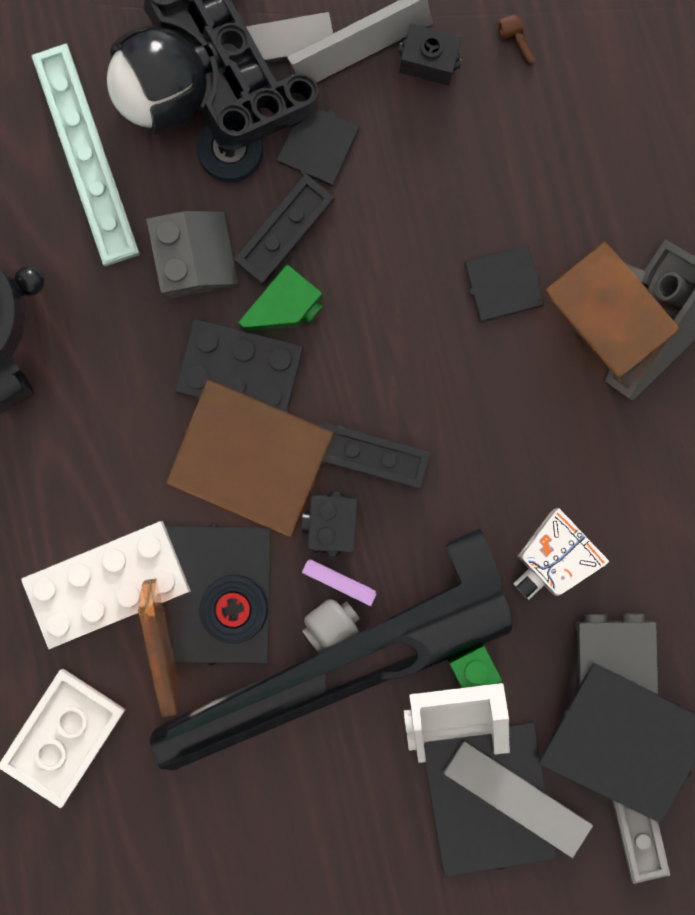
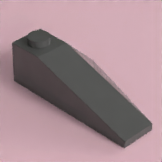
[605,239,695,400]

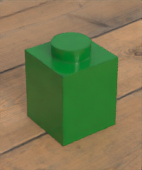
[447,645,502,688]

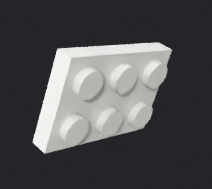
[0,669,126,808]

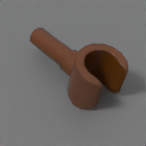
[498,15,536,65]

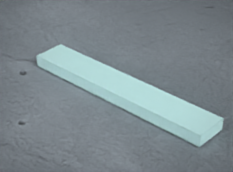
[31,43,140,267]

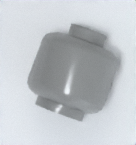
[302,599,360,653]

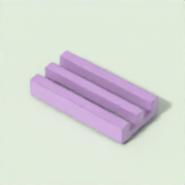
[302,559,376,606]

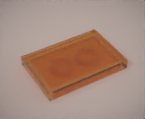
[545,241,680,379]
[138,578,179,717]

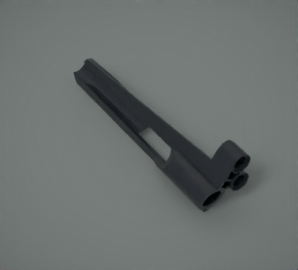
[149,528,512,771]

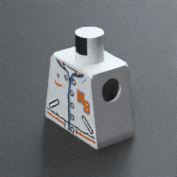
[513,508,609,600]

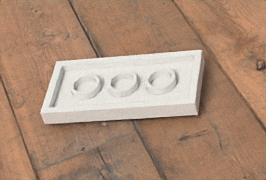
[21,521,191,649]

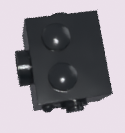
[398,23,462,86]
[302,492,357,557]

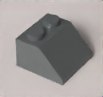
[146,211,239,300]

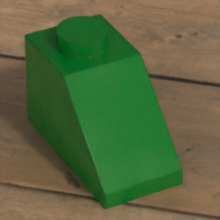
[238,265,323,332]

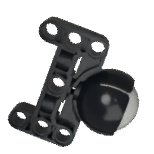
[107,0,318,150]

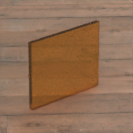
[167,379,334,537]

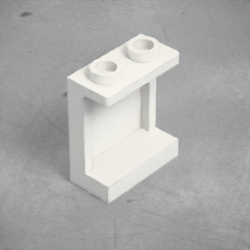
[404,683,510,763]

